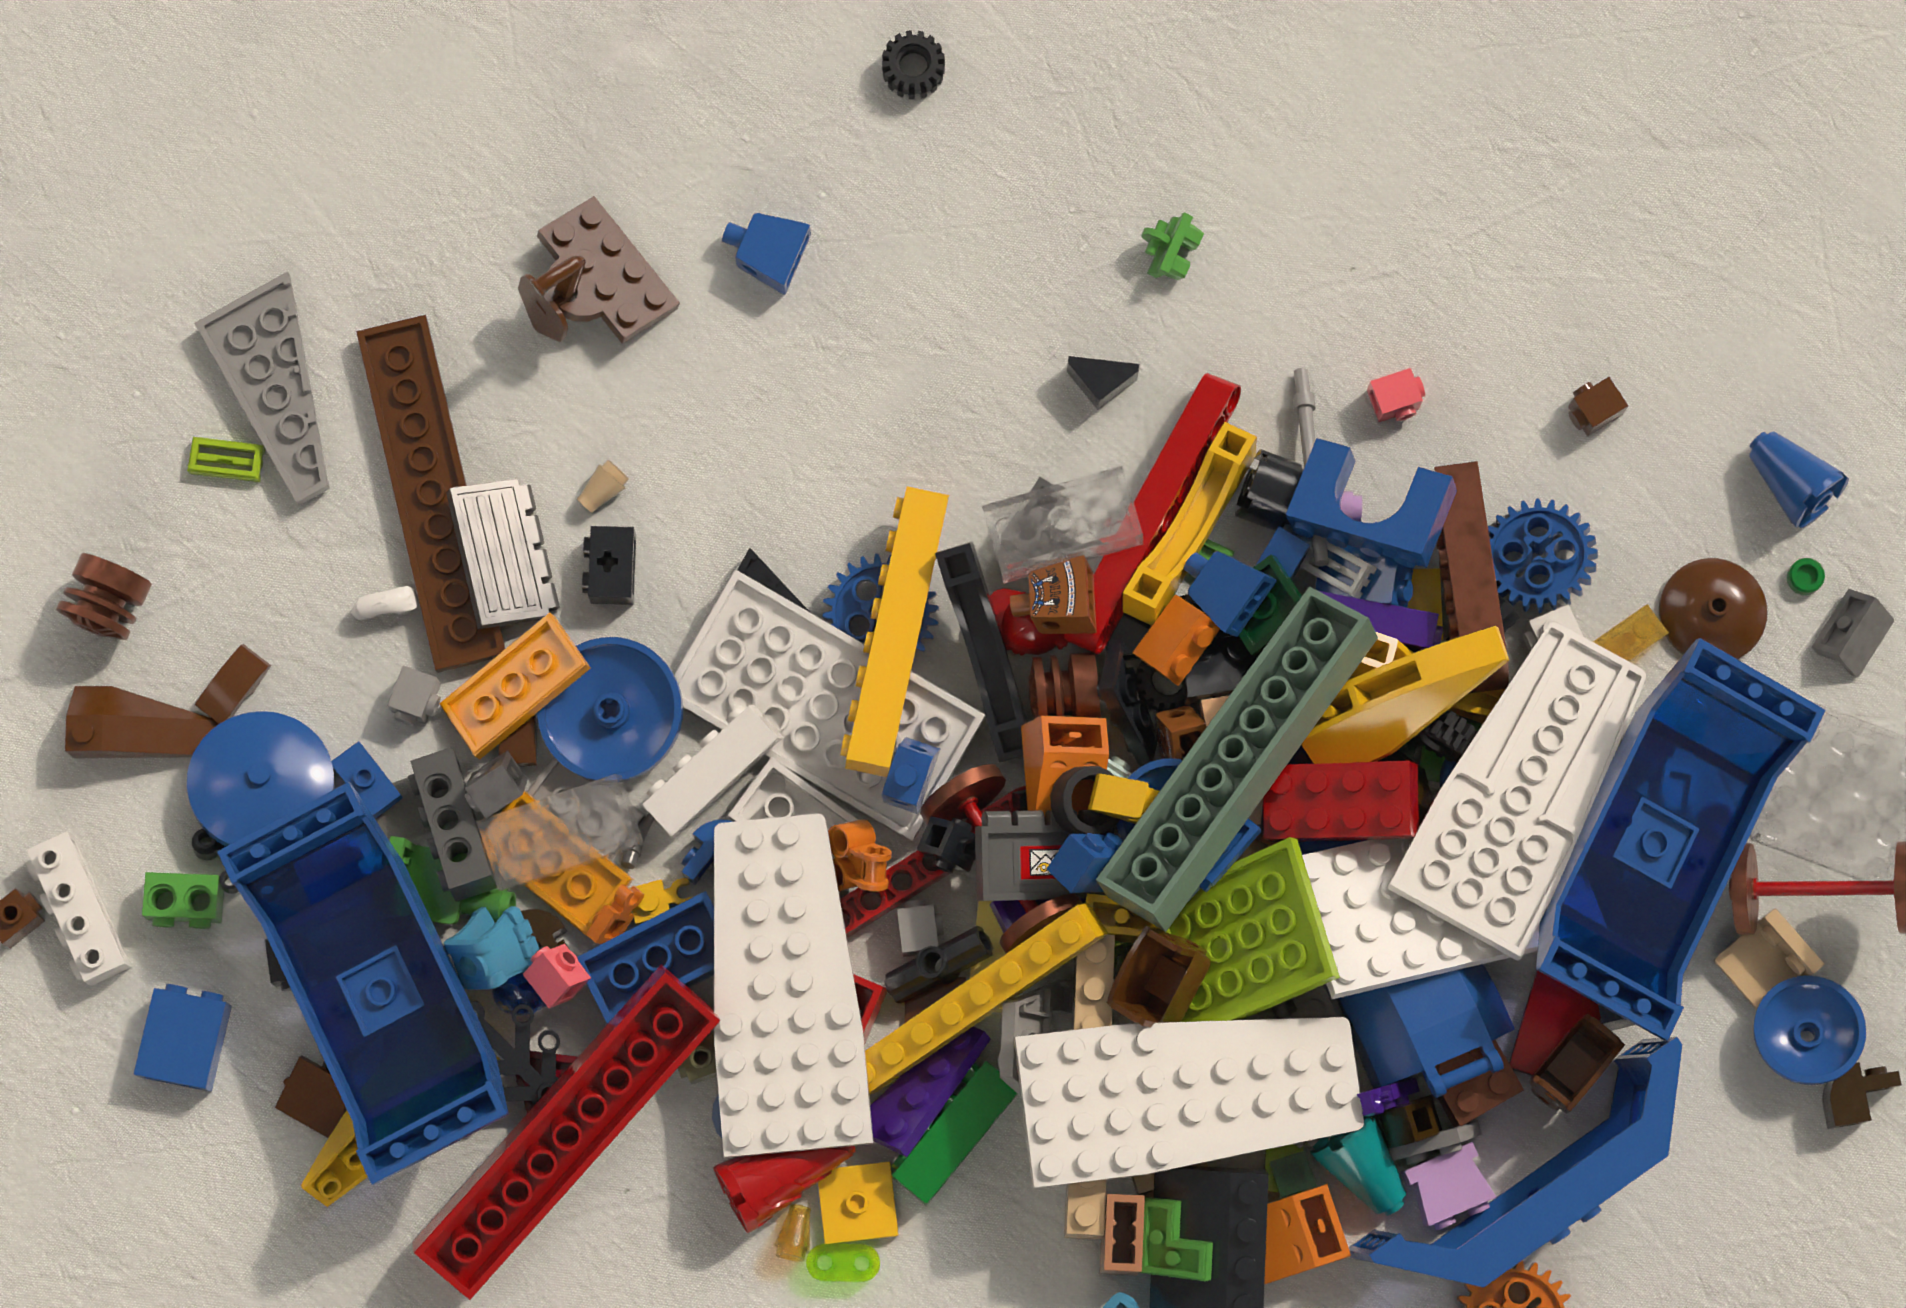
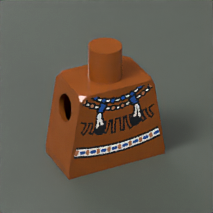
[1010,555,1097,634]
[1155,706,1207,760]

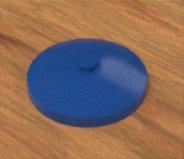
[537,637,683,783]
[187,711,335,846]

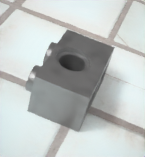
[465,750,528,818]

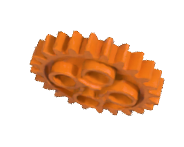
[1457,1260,1571,1308]

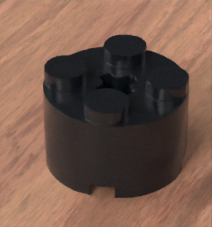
[1235,449,1304,531]

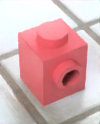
[1367,368,1425,422]
[523,944,591,1009]

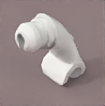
[352,586,419,621]

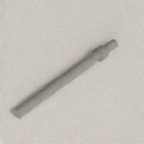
[1293,368,1329,566]

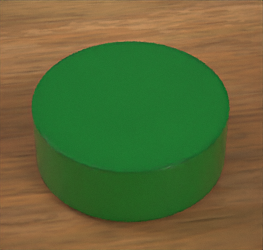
[1787,558,1825,595]

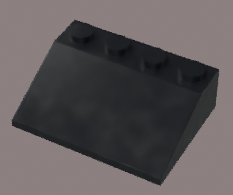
[1149,1166,1269,1308]

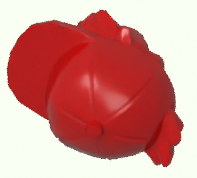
[990,588,1068,656]

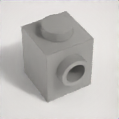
[387,665,441,726]
[897,900,944,957]

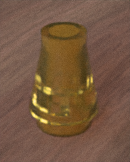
[774,1204,811,1262]

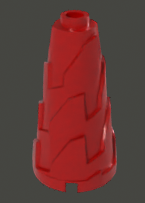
[713,1146,856,1234]

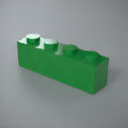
[891,1061,1018,1206]

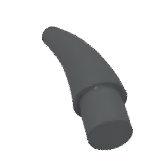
[621,813,655,869]

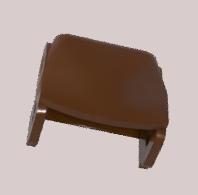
[1106,925,1211,1028]
[1529,1013,1626,1114]

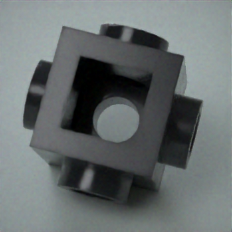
[917,816,976,874]

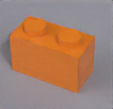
[1132,594,1220,686]

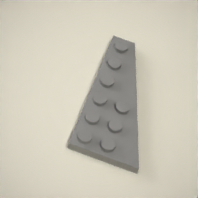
[194,271,330,506]

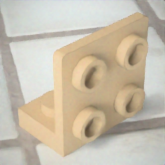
[1714,908,1825,1010]

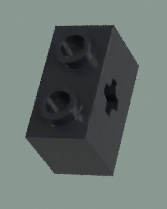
[582,526,636,605]

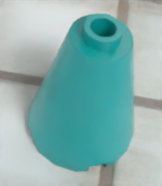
[1310,1111,1406,1216]

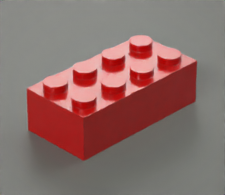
[1263,761,1419,842]

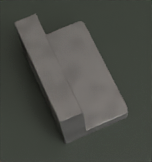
[1811,589,1894,677]

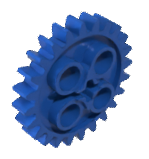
[1488,498,1598,613]
[822,553,939,661]

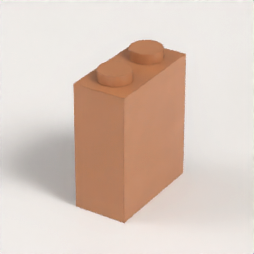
[1099,1194,1145,1276]

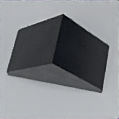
[1067,356,1140,410]

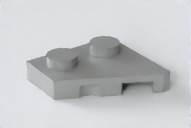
[1389,1120,1482,1164]

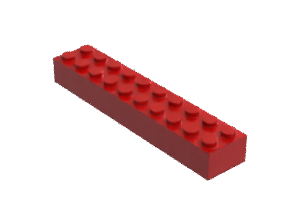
[412,964,721,1300]

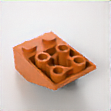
[1021,716,1109,816]
[1265,1184,1351,1285]

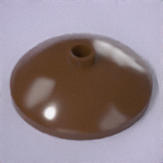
[1659,558,1768,659]

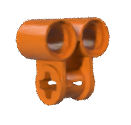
[828,819,892,891]

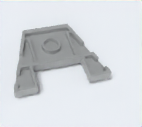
[998,980,1074,1096]

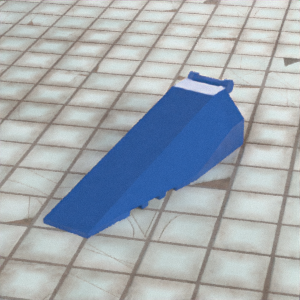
[1287,745,1515,1098]

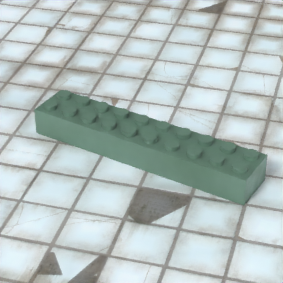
[1096,586,1378,932]

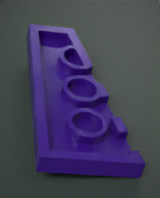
[870,1026,991,1157]

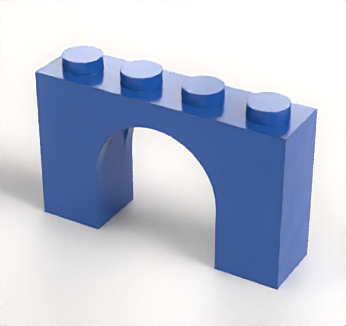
[1286,438,1457,568]

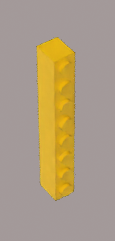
[840,486,949,777]
[865,903,1109,1095]

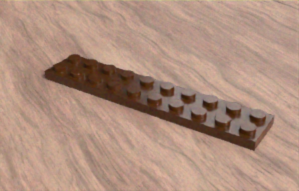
[356,314,506,673]

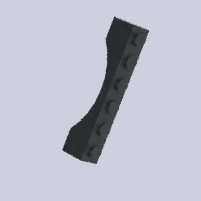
[935,541,1028,763]

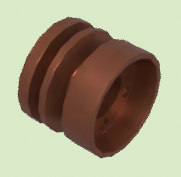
[56,553,152,640]
[1028,652,1101,719]

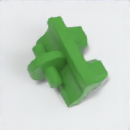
[1141,212,1204,280]

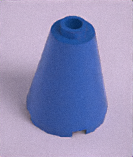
[1749,431,1849,528]

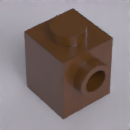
[1568,377,1629,436]
[0,888,45,949]

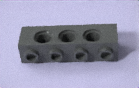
[408,747,498,902]

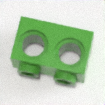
[142,872,224,929]

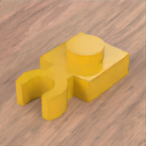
[629,878,693,925]

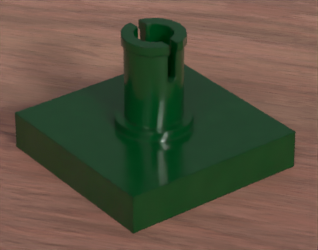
[1239,554,1302,657]

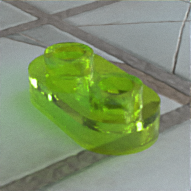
[806,1244,880,1282]

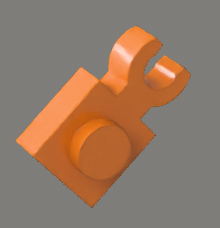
[586,884,645,944]

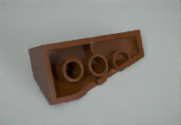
[65,686,219,758]

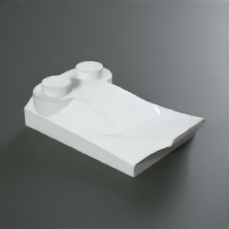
[728,757,857,859]

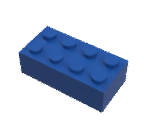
[577,891,714,1024]

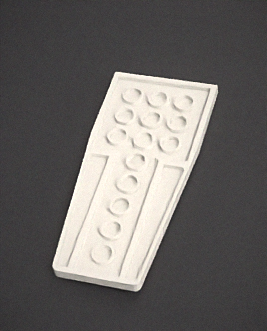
[1387,622,1646,961]
[714,813,873,1158]
[1014,1017,1364,1188]

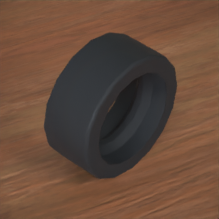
[1050,766,1120,835]

